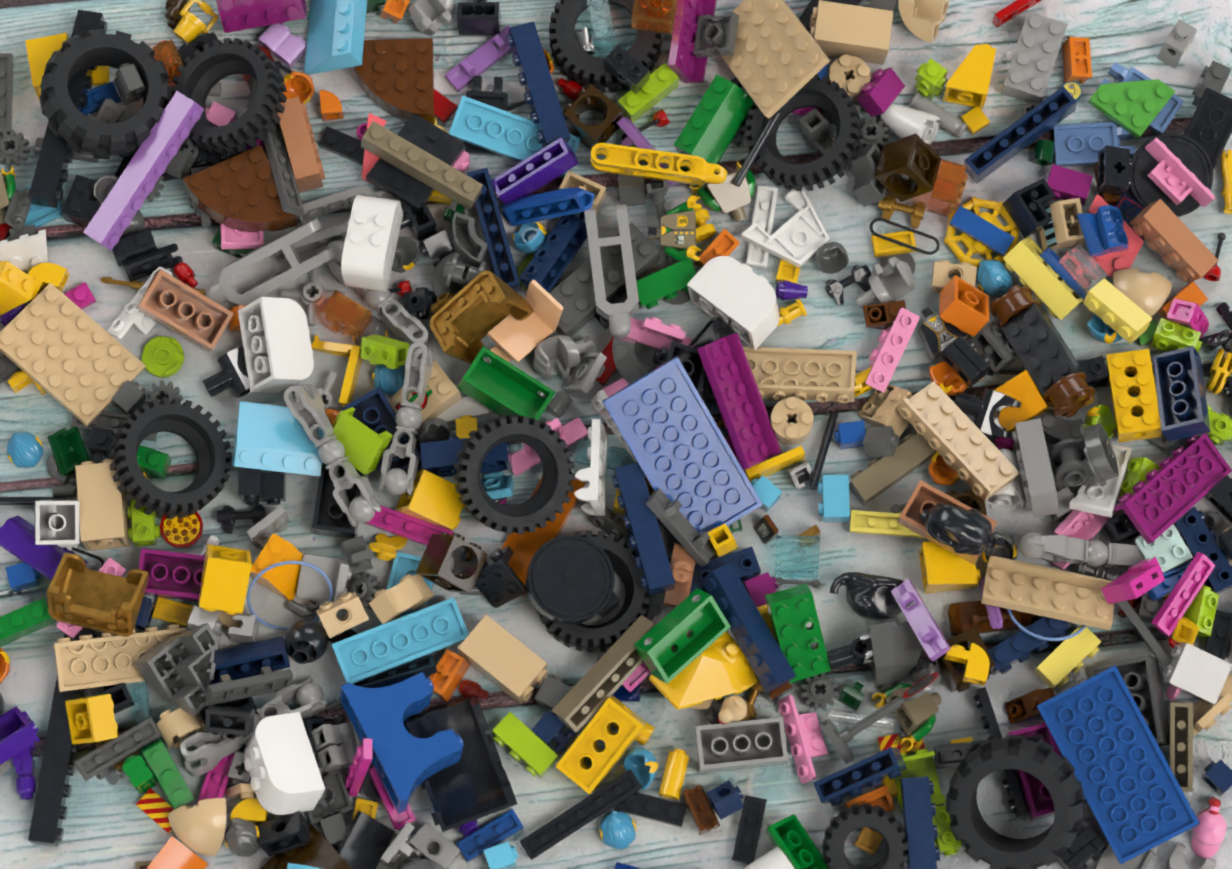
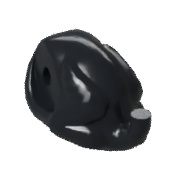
[921,503,1005,555]
[830,572,904,620]

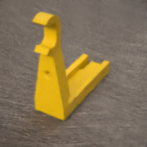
[311,335,363,407]
[717,420,805,483]

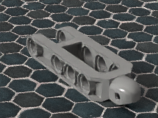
[269,185,398,259]
[584,204,639,338]
[205,218,337,305]

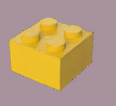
[65,694,118,744]

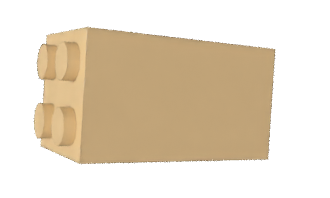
[809,0,894,65]
[75,459,130,551]
[458,615,548,705]

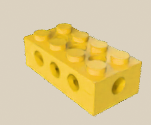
[1106,349,1162,443]
[555,696,647,794]

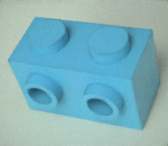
[818,475,850,522]

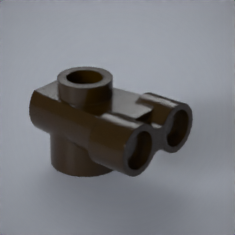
[165,0,191,29]

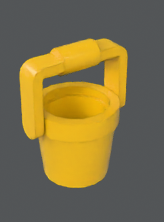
[173,0,218,43]

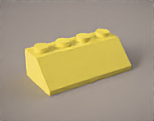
[1003,237,1084,320]

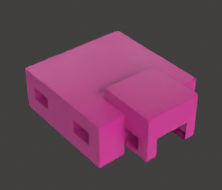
[1101,557,1165,604]

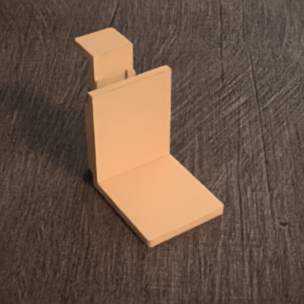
[487,279,564,364]

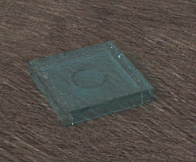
[775,535,820,578]

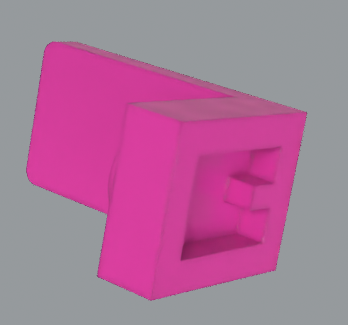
[1167,298,1209,339]

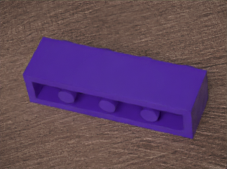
[491,137,579,204]

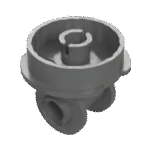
[432,252,494,298]
[1051,423,1119,487]

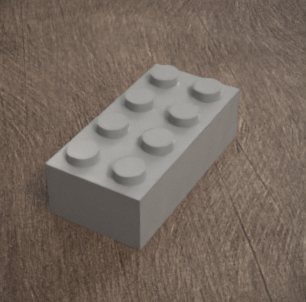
[1001,11,1068,103]
[1012,418,1059,518]
[695,717,788,774]

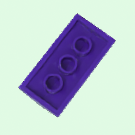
[0,515,88,580]

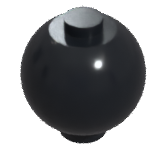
[284,620,328,664]

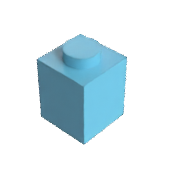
[751,475,782,512]
[483,841,519,869]

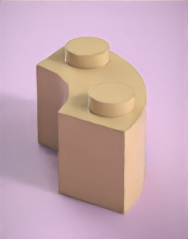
[369,574,434,625]

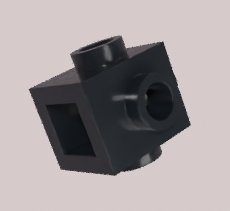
[404,287,437,319]

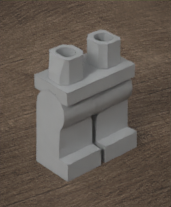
[311,723,361,772]

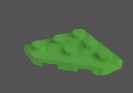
[1088,79,1176,139]

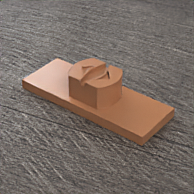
[663,543,695,607]

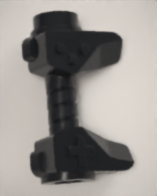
[825,265,872,306]
[217,504,266,534]

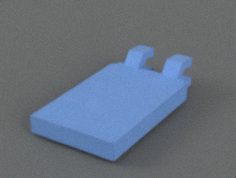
[1097,62,1184,135]
[1053,122,1136,167]

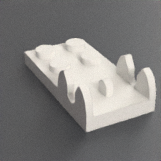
[574,419,608,516]

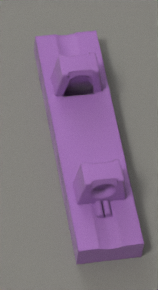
[445,25,513,92]
[617,117,678,186]
[891,579,951,661]

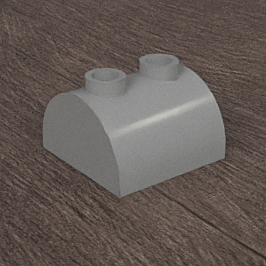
[35,500,80,545]

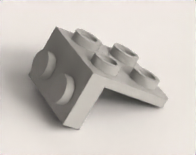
[296,554,352,602]

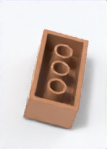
[277,96,326,193]
[1130,199,1219,284]
[135,269,234,352]
[898,480,997,565]

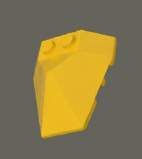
[649,631,757,710]

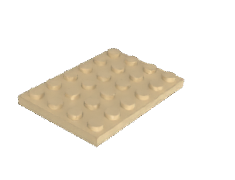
[713,0,830,119]
[0,283,146,427]

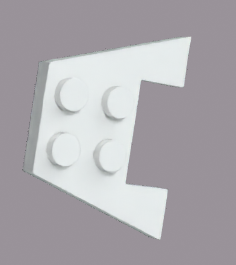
[740,188,830,268]

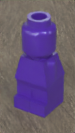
[12,741,36,800]

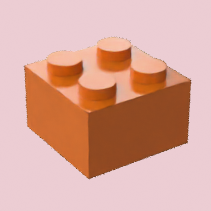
[939,275,989,337]

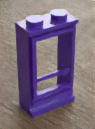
[0,706,40,765]

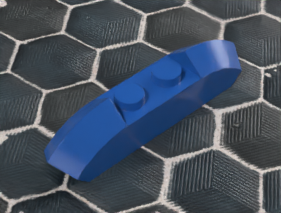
[500,187,595,227]

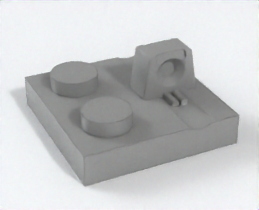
[561,353,607,394]
[247,505,290,548]
[380,822,415,866]

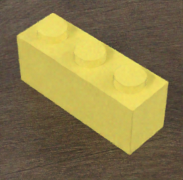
[1082,278,1153,344]
[1034,625,1101,689]

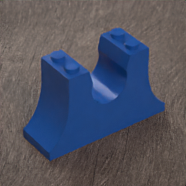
[339,672,464,814]

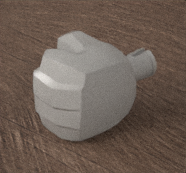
[408,0,455,36]
[855,257,915,309]
[533,335,594,380]

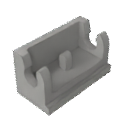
[228,615,260,644]

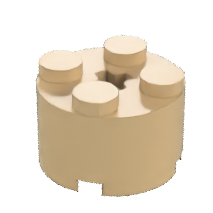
[828,55,870,102]
[770,397,814,445]
[156,708,206,750]

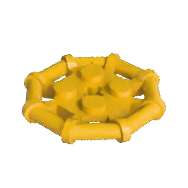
[944,196,1020,268]

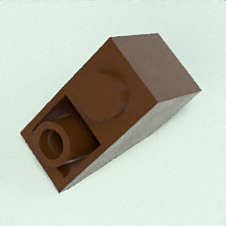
[862,300,906,330]
[1004,688,1055,724]

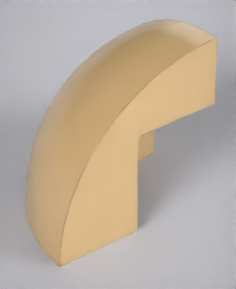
[898,0,950,43]
[1113,268,1172,317]
[168,798,226,856]

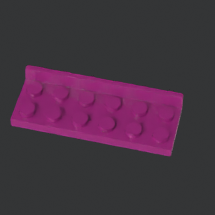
[668,0,717,83]
[697,333,782,470]
[1114,433,1232,544]

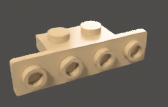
[1169,673,1232,737]

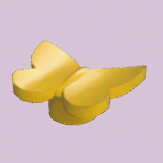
[368,533,407,561]

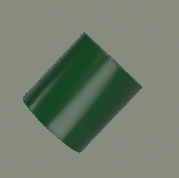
[1034,139,1055,166]

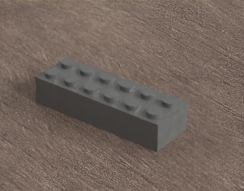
[549,222,661,338]

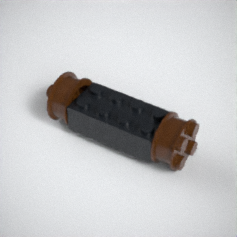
[990,285,1096,418]

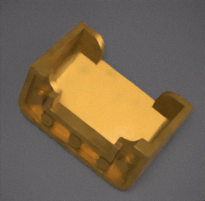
[430,270,534,364]
[47,553,149,637]

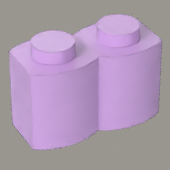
[258,23,306,69]

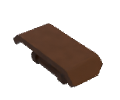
[948,600,1035,636]

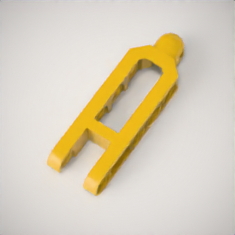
[591,143,727,185]

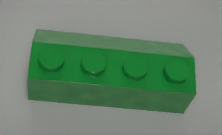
[674,75,754,164]
[765,814,828,869]

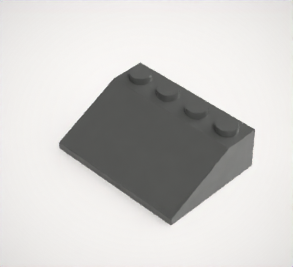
[1087,655,1170,746]

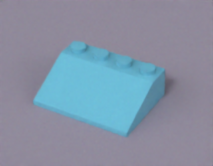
[304,0,367,75]
[232,401,326,476]

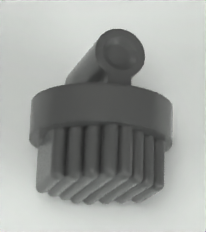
[704,697,725,725]

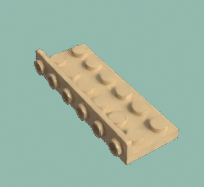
[743,347,857,403]
[898,382,1020,501]
[981,555,1114,630]
[52,624,186,692]

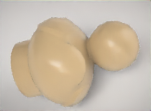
[718,696,747,724]

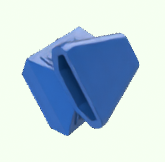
[1077,205,1128,257]

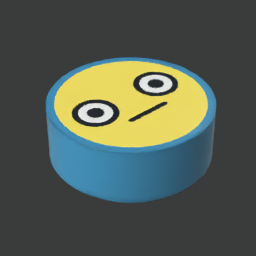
[1062,81,1082,101]

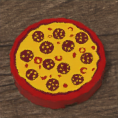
[160,512,203,548]

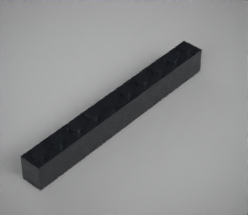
[29,9,107,208]
[28,627,97,847]

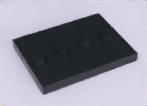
[366,114,466,212]

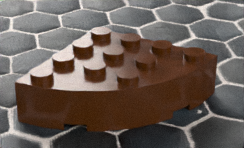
[353,38,435,125]
[183,145,297,232]

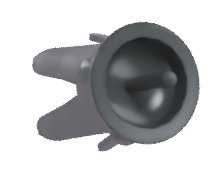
[574,27,595,55]

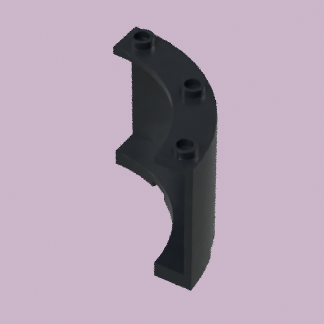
[403,695,518,832]

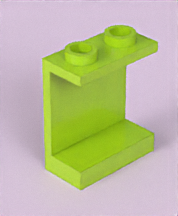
[333,407,393,475]
[894,749,946,814]

